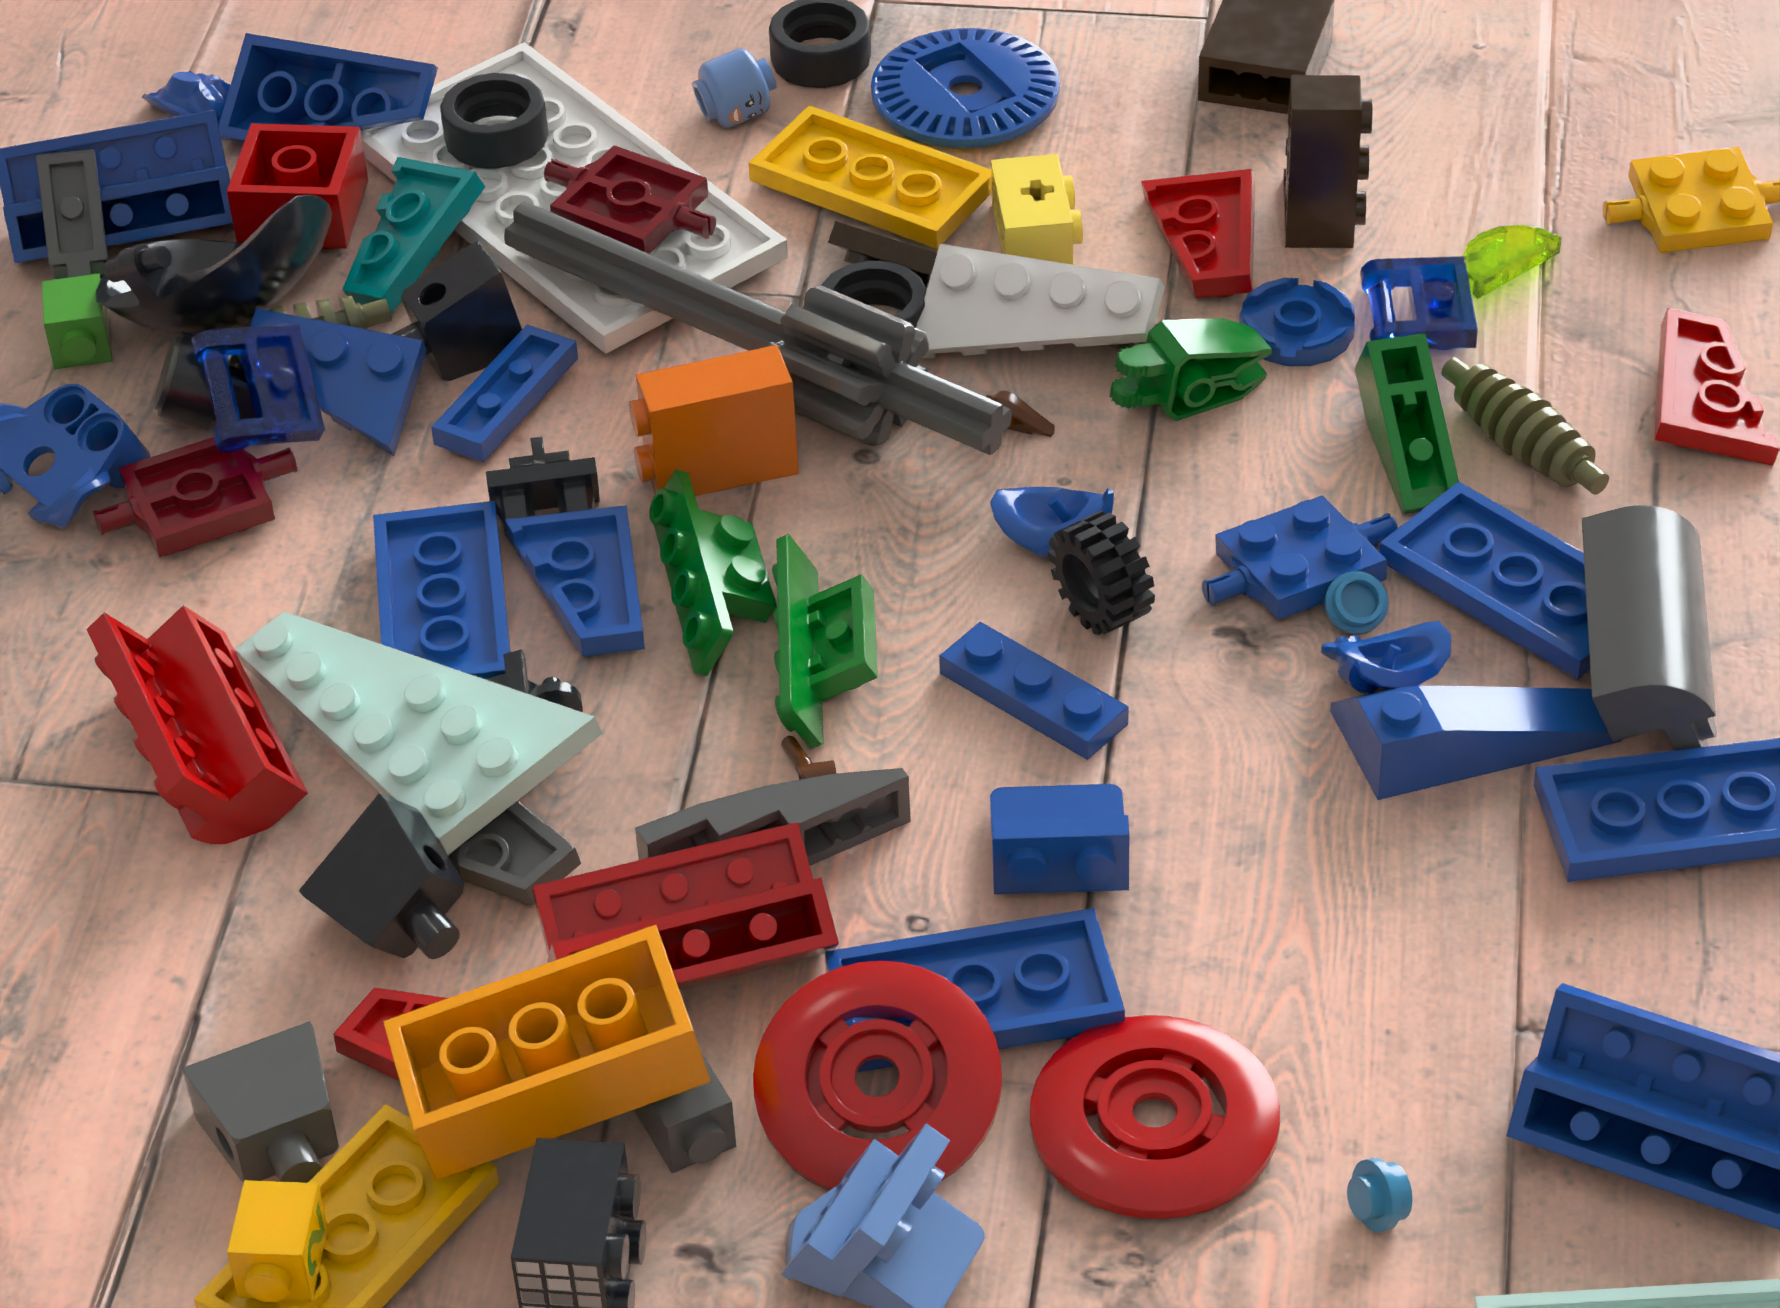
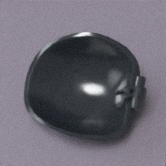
[96,195,332,333]

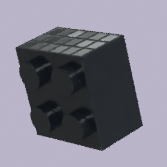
[511,1138,646,1308]

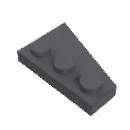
[448,801,581,905]

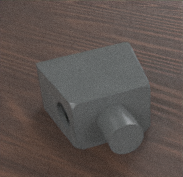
[182,1021,339,1183]

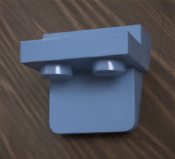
[781,1123,985,1308]

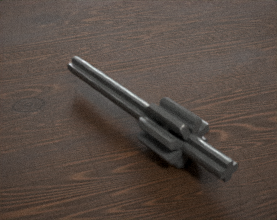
[504,201,1012,455]

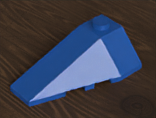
[219,33,438,143]
[1330,686,1622,800]

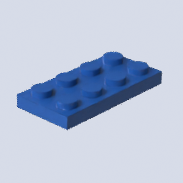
[1379,481,1590,679]
[373,501,511,679]
[1534,738,1780,882]
[825,908,1125,1073]

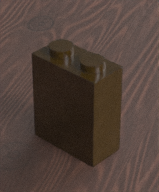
[1198,0,1334,114]

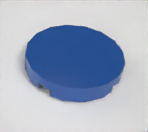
[1239,278,1355,366]

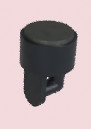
[154,331,290,435]

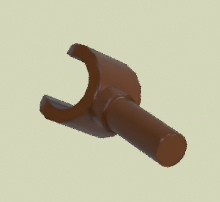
[781,736,836,780]

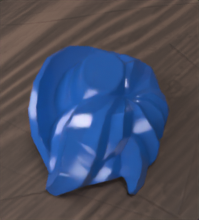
[141,71,230,126]
[990,487,1115,558]
[1321,621,1451,693]

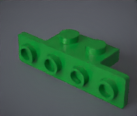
[649,469,777,676]
[772,534,878,749]

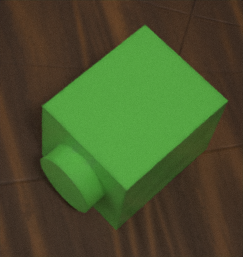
[42,273,112,369]

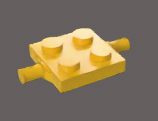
[1603,146,1780,253]

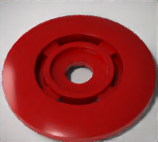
[753,961,1002,1191]
[1030,1015,1280,1219]

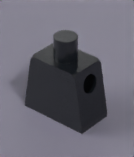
[392,241,522,381]
[299,793,464,959]

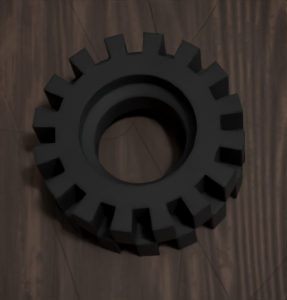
[1048,511,1155,635]

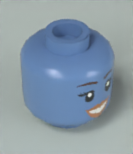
[692,48,777,128]

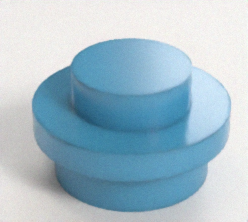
[1324,571,1388,635]
[1347,1158,1413,1233]

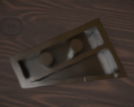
[1283,75,1373,248]

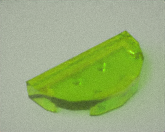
[1462,225,1562,299]

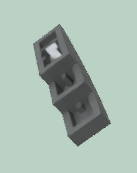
[635,768,911,866]

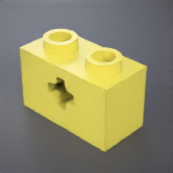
[991,154,1083,265]

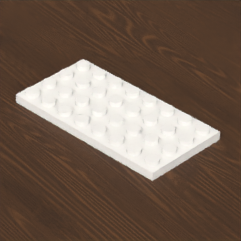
[361,42,788,354]

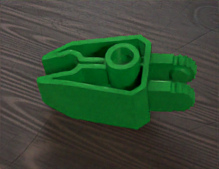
[1109,318,1272,421]

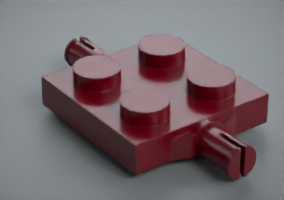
[544,145,716,254]
[93,431,298,558]

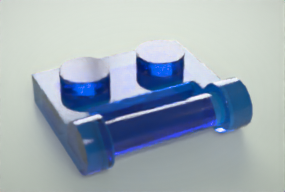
[1360,256,1478,350]
[191,324,325,452]

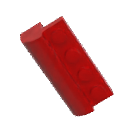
[86,605,308,844]
[532,822,839,989]

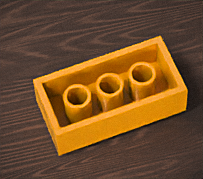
[383,925,711,1180]

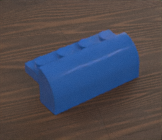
[0,110,233,263]
[1506,983,1780,1230]

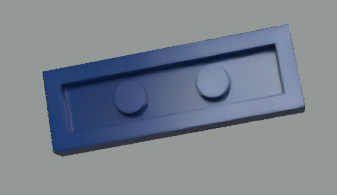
[431,324,578,462]
[939,621,1129,760]

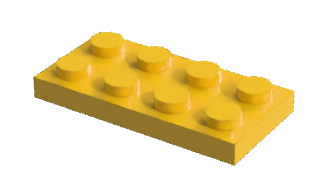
[748,105,992,249]
[194,1104,499,1308]

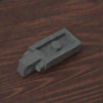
[36,149,108,279]

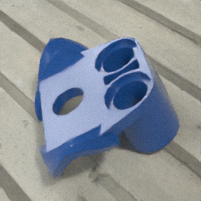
[0,384,150,529]

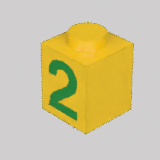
[227,1180,328,1302]

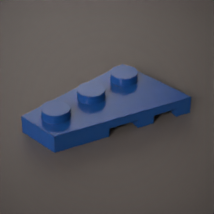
[239,308,427,456]
[505,505,645,657]

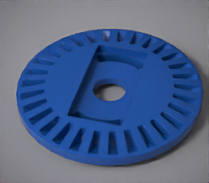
[871,28,1060,148]

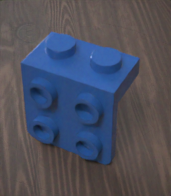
[990,784,1130,894]

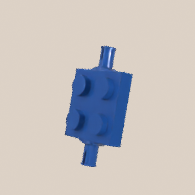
[1202,495,1398,620]

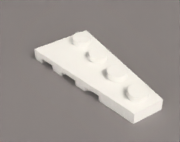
[916,244,1165,359]

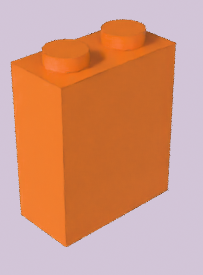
[629,345,799,496]

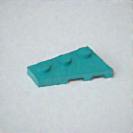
[342,157,486,313]

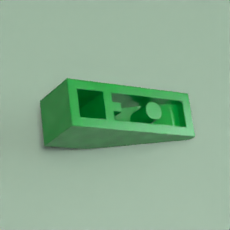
[1355,333,1459,515]

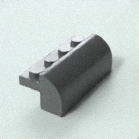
[1582,505,1717,750]

